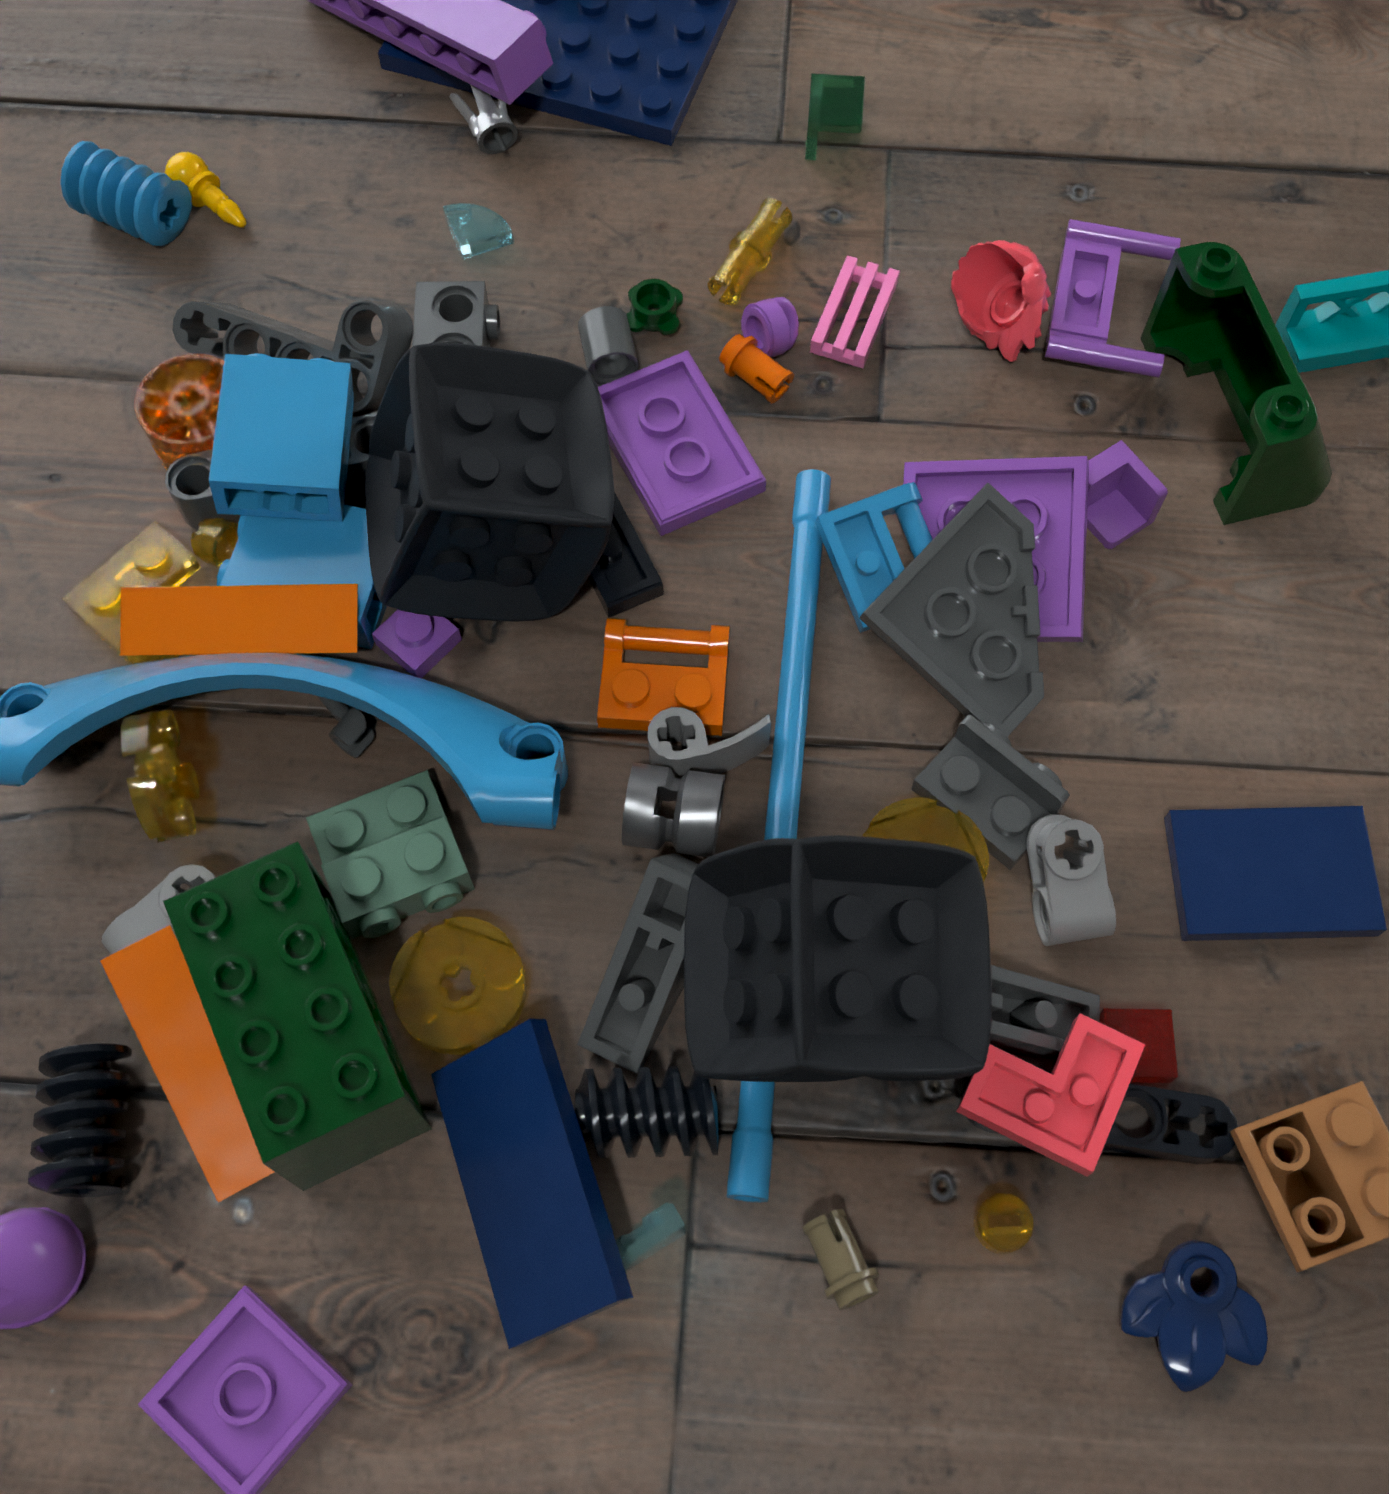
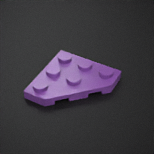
[903,456,1089,642]

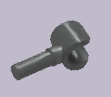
[317,696,375,758]

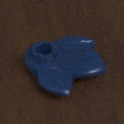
[1120,1240,1268,1392]

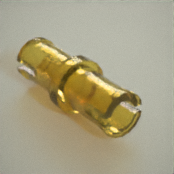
[707,198,793,305]

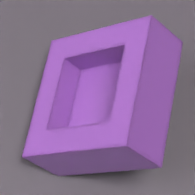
[372,610,462,678]

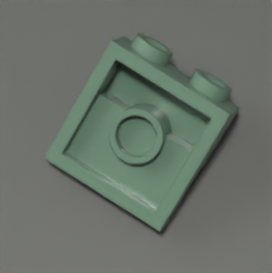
[306,770,475,939]

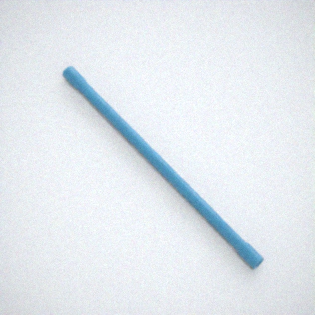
[726,469,831,1202]

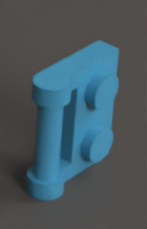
[815,482,933,633]

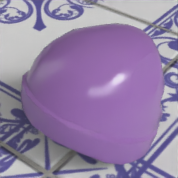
[0,1207,86,1329]

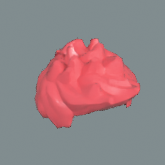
[951,240,1051,362]

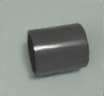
[578,306,638,385]

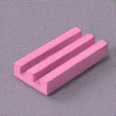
[810,255,900,369]

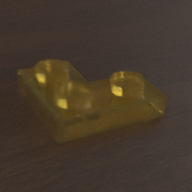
[62,521,201,665]

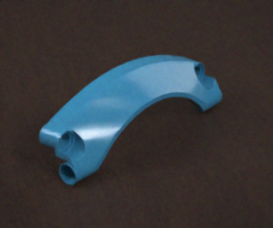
[0,653,568,830]

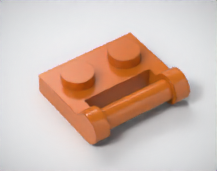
[597,618,730,736]

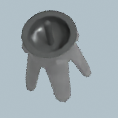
[450,84,518,154]

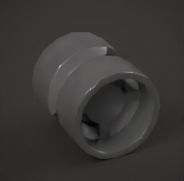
[622,763,725,857]

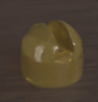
[190,517,238,568]
[973,1193,1034,1254]

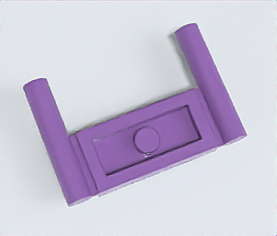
[1044,219,1181,378]

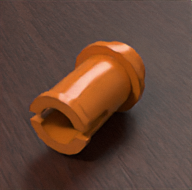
[719,334,794,404]

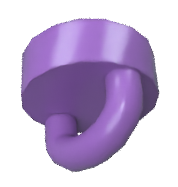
[741,297,799,358]

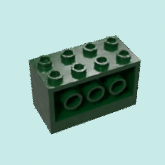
[163,841,432,1191]

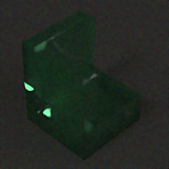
[805,73,865,160]

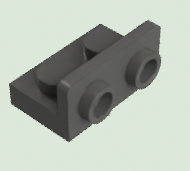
[911,714,1070,870]

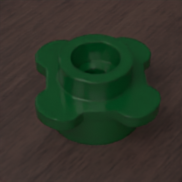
[626,279,683,335]

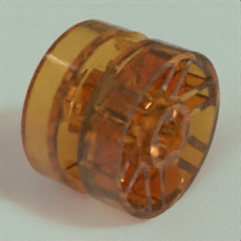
[134,354,224,471]

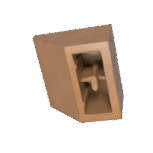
[1230,1081,1389,1272]

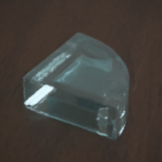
[443,203,514,260]
[616,1202,686,1272]

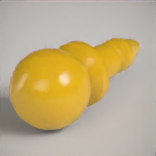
[165,152,246,228]

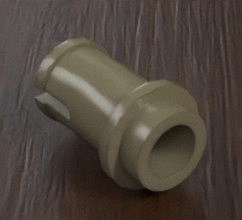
[802,1209,879,1310]

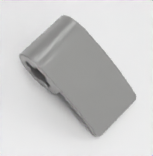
[647,707,771,779]

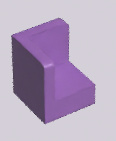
[1087,440,1168,549]

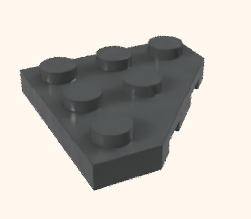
[859,482,1044,737]

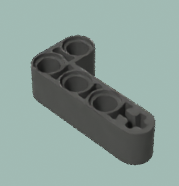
[173,300,413,413]

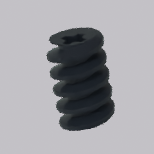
[27,1042,132,1198]
[575,1067,718,1159]

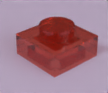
[1100,1008,1178,1083]

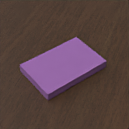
[598,350,766,536]

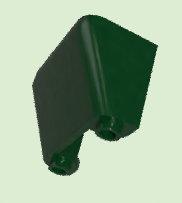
[1140,242,1332,525]

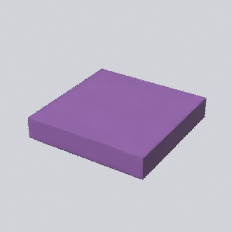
[138,1285,352,1494]

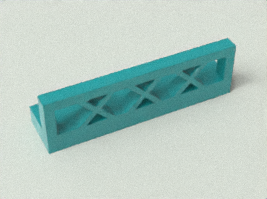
[1275,270,1389,373]

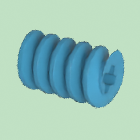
[60,141,192,246]

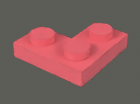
[956,1013,1146,1177]

